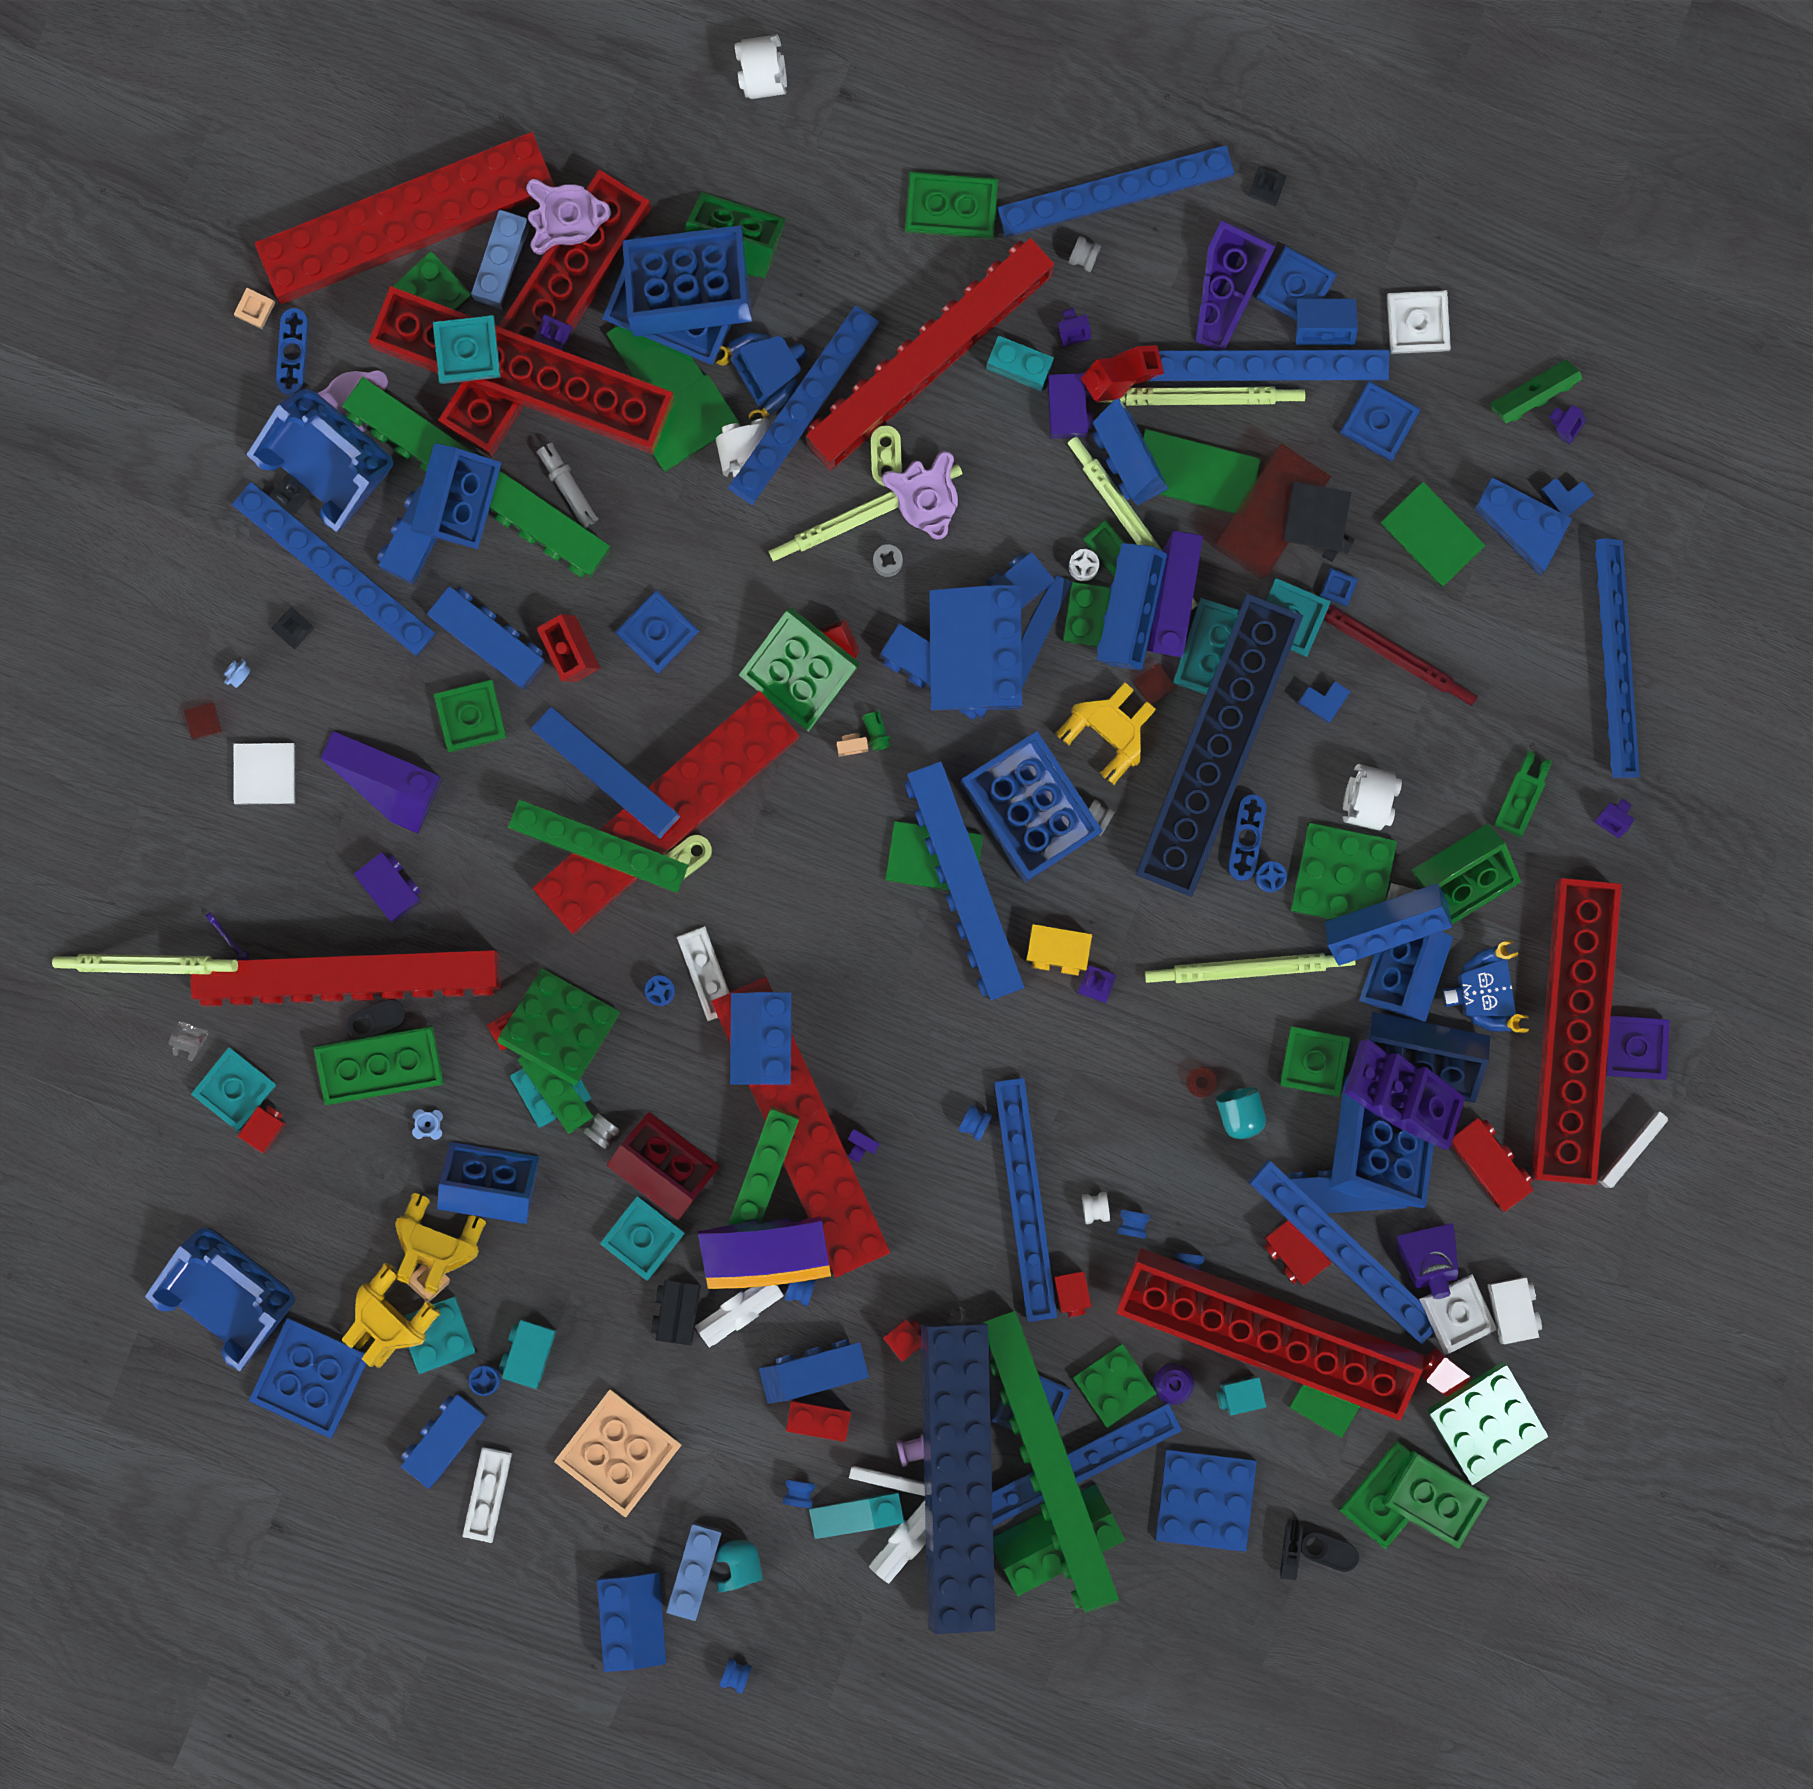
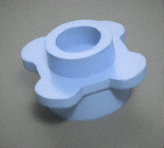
[224,659,251,688]
[412,1109,443,1140]

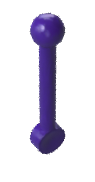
[205,912,250,960]

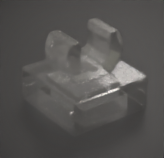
[169,1021,209,1061]

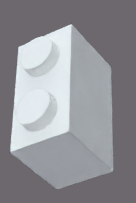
[1487,1277,1542,1344]

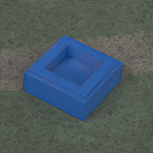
[1319,568,1358,608]

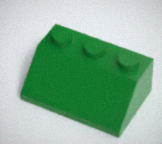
[684,192,786,278]
[1412,823,1521,924]

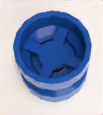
[468,1365,501,1396]

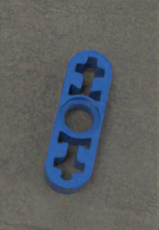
[276,308,309,396]
[1228,795,1266,881]

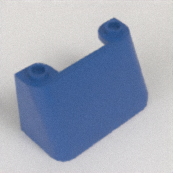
[246,389,393,532]
[145,1228,295,1371]

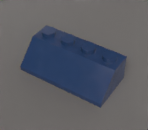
[1365,1012,1490,1103]

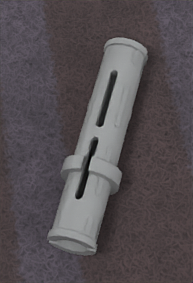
[536,443,599,528]

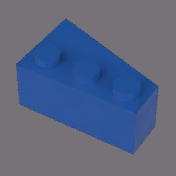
[1474,478,1572,576]
[759,1339,869,1403]

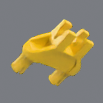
[1055,682,1156,786]
[395,1193,486,1295]
[342,1263,441,1368]

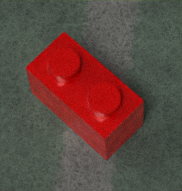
[537,614,601,682]
[1263,1219,1332,1286]
[786,1400,851,1442]

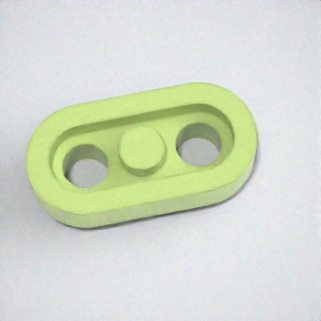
[871,426,902,487]
[665,835,712,880]

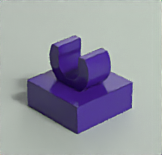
[1058,308,1091,348]
[533,315,573,351]
[1549,405,1586,445]
[1594,798,1634,838]
[1078,965,1116,1004]
[848,1129,879,1163]

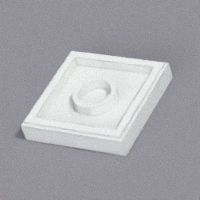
[1387,290,1451,354]
[234,743,295,804]
[1420,1274,1498,1355]

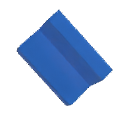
[1295,299,1358,345]

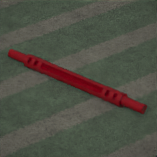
[1323,604,1478,706]

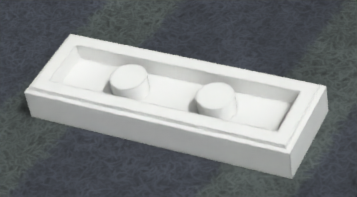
[677,926,729,1021]
[1598,1112,1668,1188]
[462,1447,512,1543]
[849,1465,925,1496]

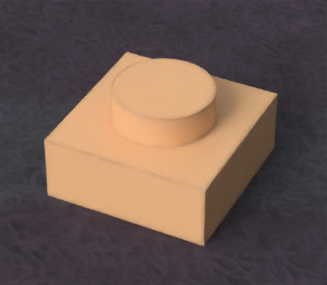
[234,288,275,329]
[837,733,868,757]
[408,1265,450,1302]

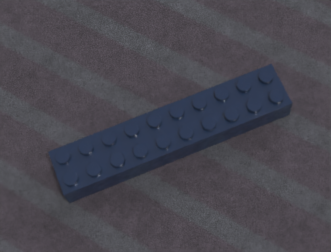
[1135,594,1303,897]
[921,1322,995,1634]

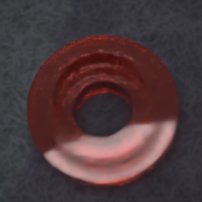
[1186,1067,1217,1097]

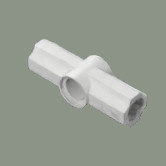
[695,1285,784,1348]
[869,1500,926,1584]

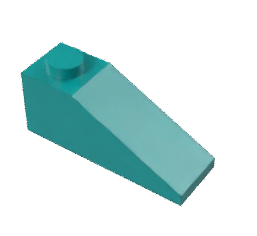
[809,1491,904,1539]

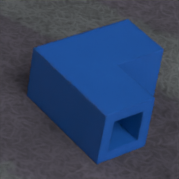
[1539,478,1594,516]
[1297,681,1351,724]

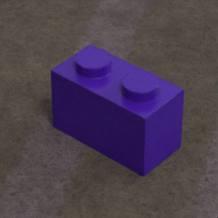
[1047,373,1093,439]
[354,852,422,923]

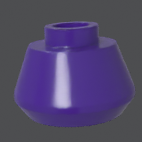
[1153,1363,1194,1405]

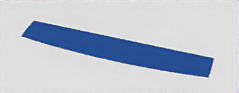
[1021,575,1072,687]

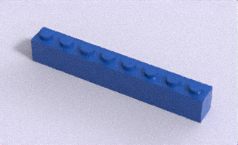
[904,762,1024,1001]

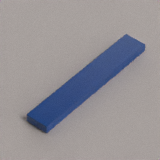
[531,707,680,839]

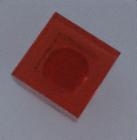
[1133,663,1176,705]
[184,703,222,740]

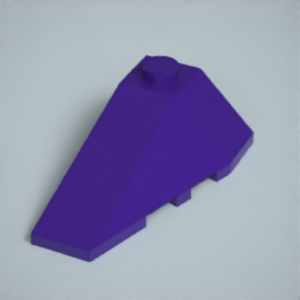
[1196,220,1277,350]
[1147,530,1203,657]
[321,731,443,834]

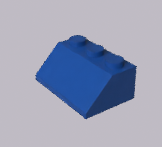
[1092,398,1169,506]
[410,443,502,550]
[1359,931,1453,1022]
[730,992,792,1085]
[437,1142,539,1224]
[597,1572,666,1672]

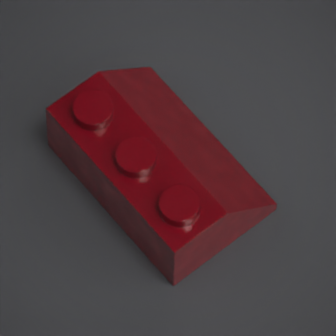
[606,1112,720,1220]

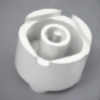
[735,34,787,99]
[716,418,771,477]
[1343,764,1402,831]

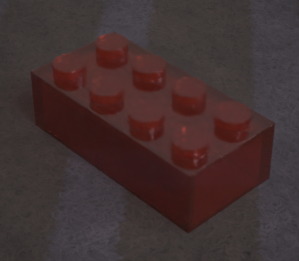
[1212,443,1331,579]

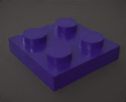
[1606,1016,1670,1080]

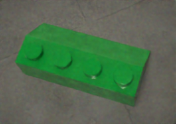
[993,1484,1126,1597]

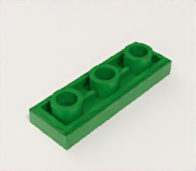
[1490,359,1583,423]

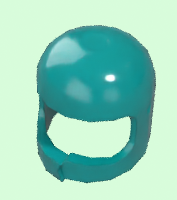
[1215,1087,1266,1139]
[715,1540,764,1593]

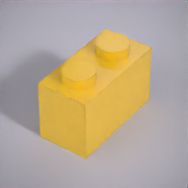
[1026,924,1092,976]

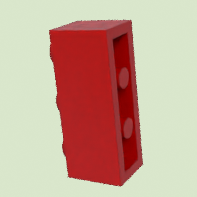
[1451,1118,1534,1212]

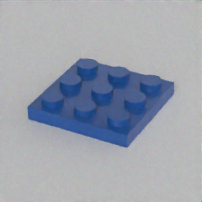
[249,1318,367,1439]
[1155,1449,1257,1552]

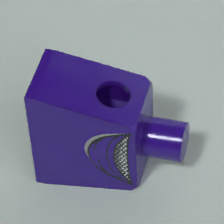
[1396,1223,1458,1299]

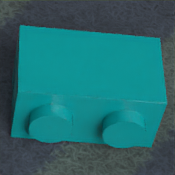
[986,335,1054,392]
[499,1319,557,1389]
[1216,1375,1266,1416]

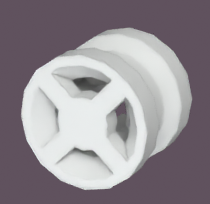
[1069,549,1099,582]
[1082,1192,1110,1224]

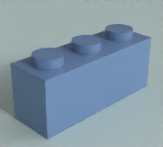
[471,210,530,310]
[666,1522,722,1621]

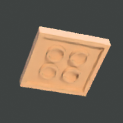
[554,1389,682,1518]

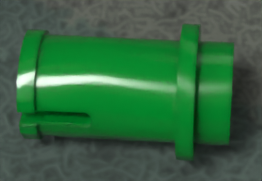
[862,711,891,751]

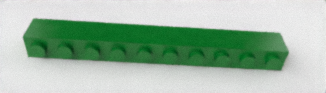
[342,377,611,579]
[982,1311,1120,1614]

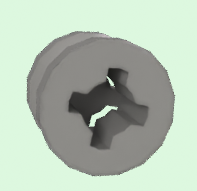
[1068,236,1102,272]
[873,544,903,577]
[1089,799,1115,837]
[583,1113,621,1150]

